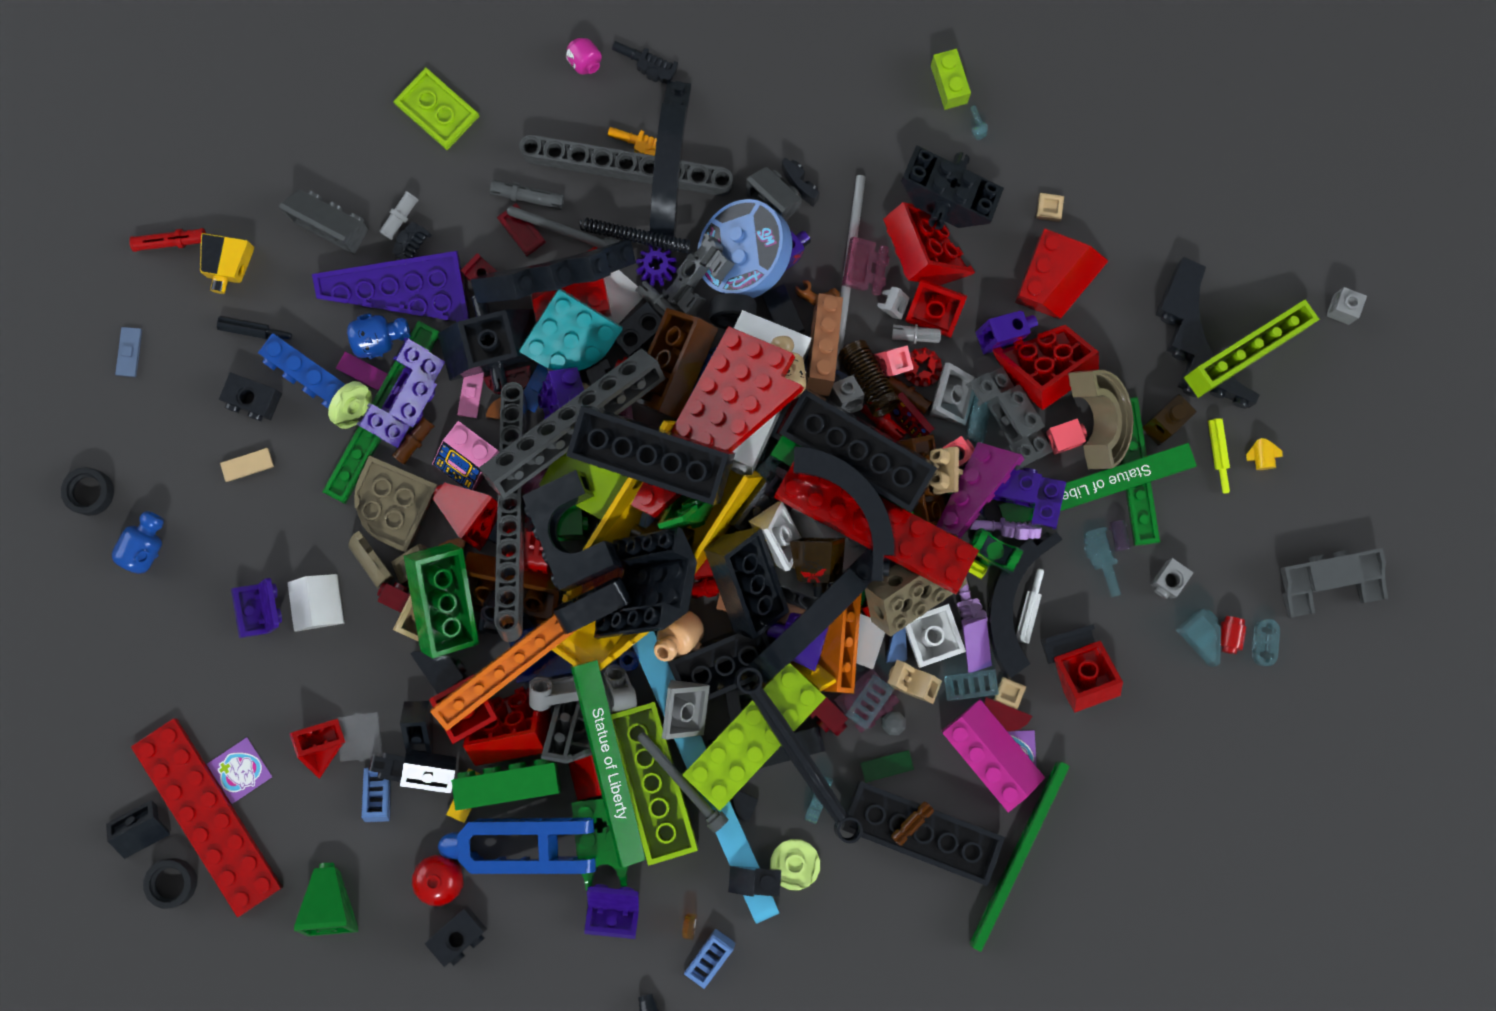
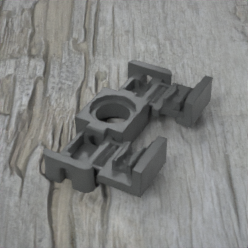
[662,234,735,316]

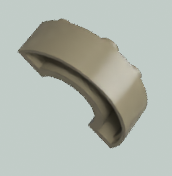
[1068,370,1133,469]

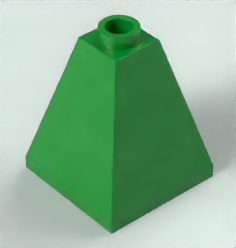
[294,863,358,936]

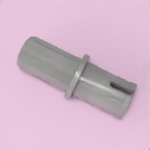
[892,324,941,344]

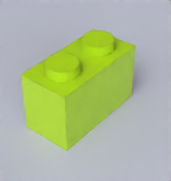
[931,48,971,110]

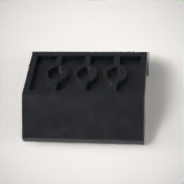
[594,527,697,639]

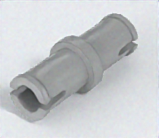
[379,191,419,240]

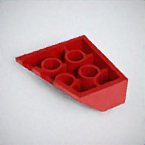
[883,202,975,286]
[1015,228,1108,320]
[463,686,552,766]

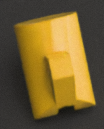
[1246,438,1283,470]

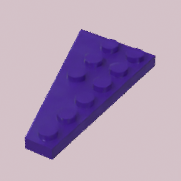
[312,251,470,322]

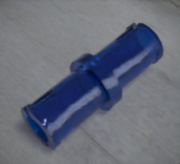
[619,651,639,671]

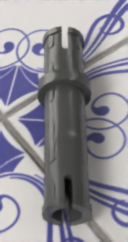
[490,179,565,210]

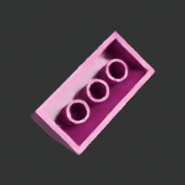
[941,699,1045,813]

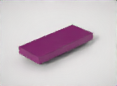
[336,352,388,391]

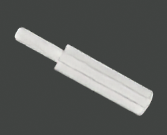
[1016,568,1044,644]

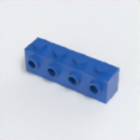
[258,333,345,409]

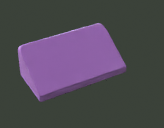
[961,617,992,673]

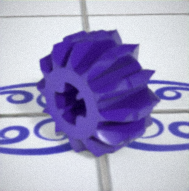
[636,245,677,287]

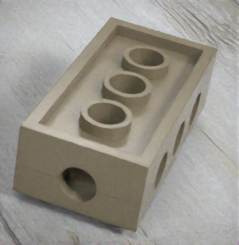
[865,564,967,637]

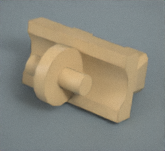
[930,446,963,495]

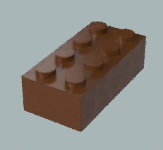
[635,308,718,419]

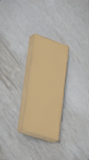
[220,448,274,482]

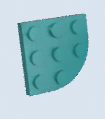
[519,289,623,371]

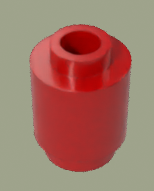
[1217,616,1247,654]

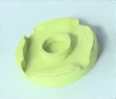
[328,381,372,429]
[770,839,820,890]

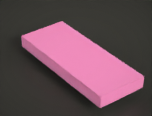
[457,372,485,419]

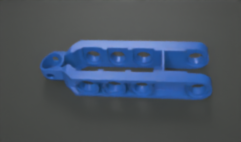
[438,817,596,874]

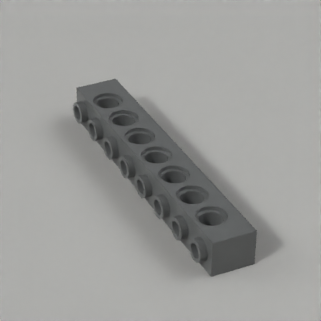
[479,348,666,499]

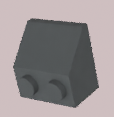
[746,166,802,221]

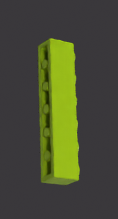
[1184,299,1320,398]

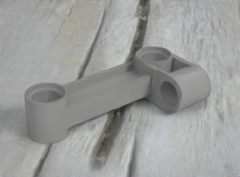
[529,665,637,712]

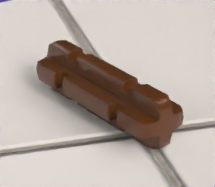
[891,802,934,846]

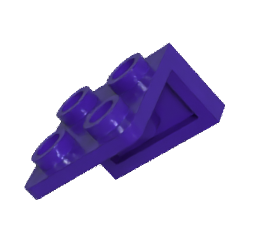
[538,367,584,419]
[231,578,282,638]
[584,884,639,939]

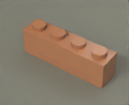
[806,293,843,396]

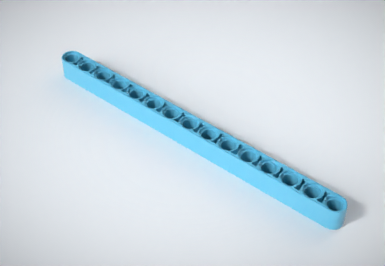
[633,631,779,924]

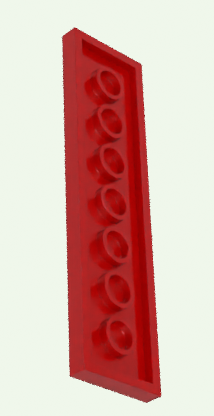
[774,462,979,594]
[131,718,283,918]

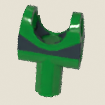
[969,528,1024,574]

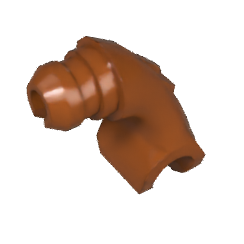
[795,280,840,305]

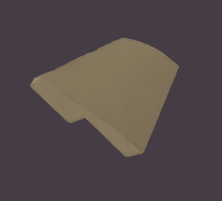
[348,531,394,589]

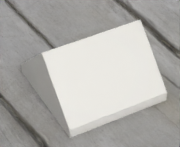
[749,501,802,571]
[287,574,344,632]
[905,604,966,668]

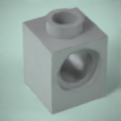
[1326,287,1367,325]
[829,375,865,414]
[1150,558,1194,599]

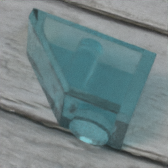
[1176,608,1221,667]

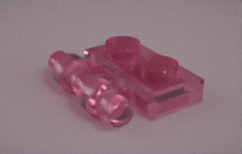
[842,237,890,295]
[834,669,899,733]

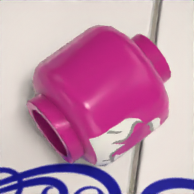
[566,38,602,75]

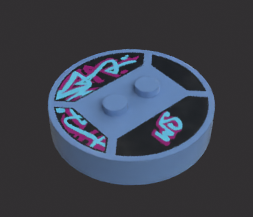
[697,199,792,298]

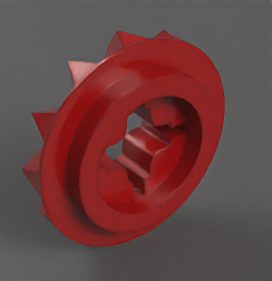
[904,347,943,387]

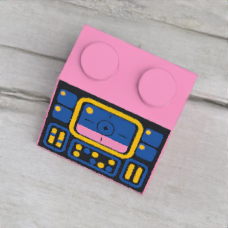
[432,421,499,491]

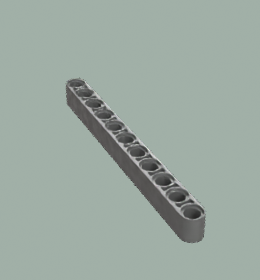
[494,382,527,642]

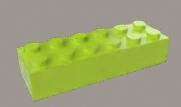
[682,663,826,811]
[611,702,699,866]

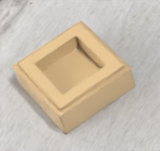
[1036,193,1064,222]
[993,677,1026,709]

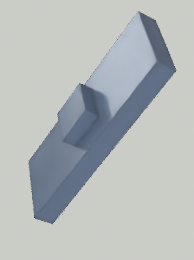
[115,327,142,377]

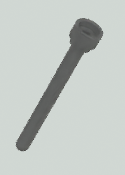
[507,206,620,248]
[638,733,729,833]

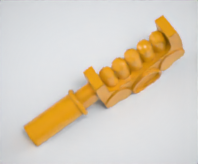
[607,127,657,156]

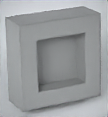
[877,287,910,320]

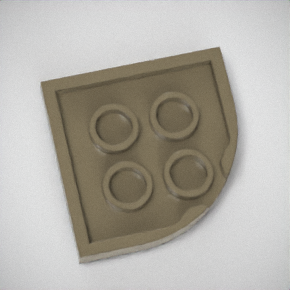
[354,455,438,552]

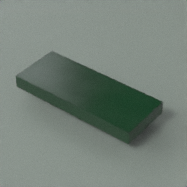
[860,750,914,783]

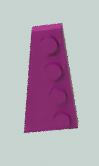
[936,442,1025,539]

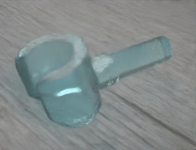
[970,106,988,140]

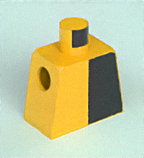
[200,233,254,294]

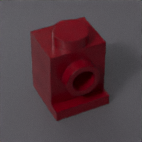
[460,253,498,282]
[377,582,410,613]
[809,697,848,736]

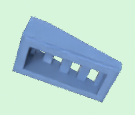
[885,628,907,663]
[361,768,390,822]
[684,929,735,989]

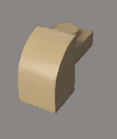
[888,660,942,704]

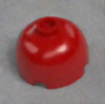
[412,854,464,906]

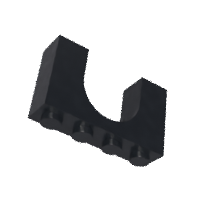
[522,470,622,591]

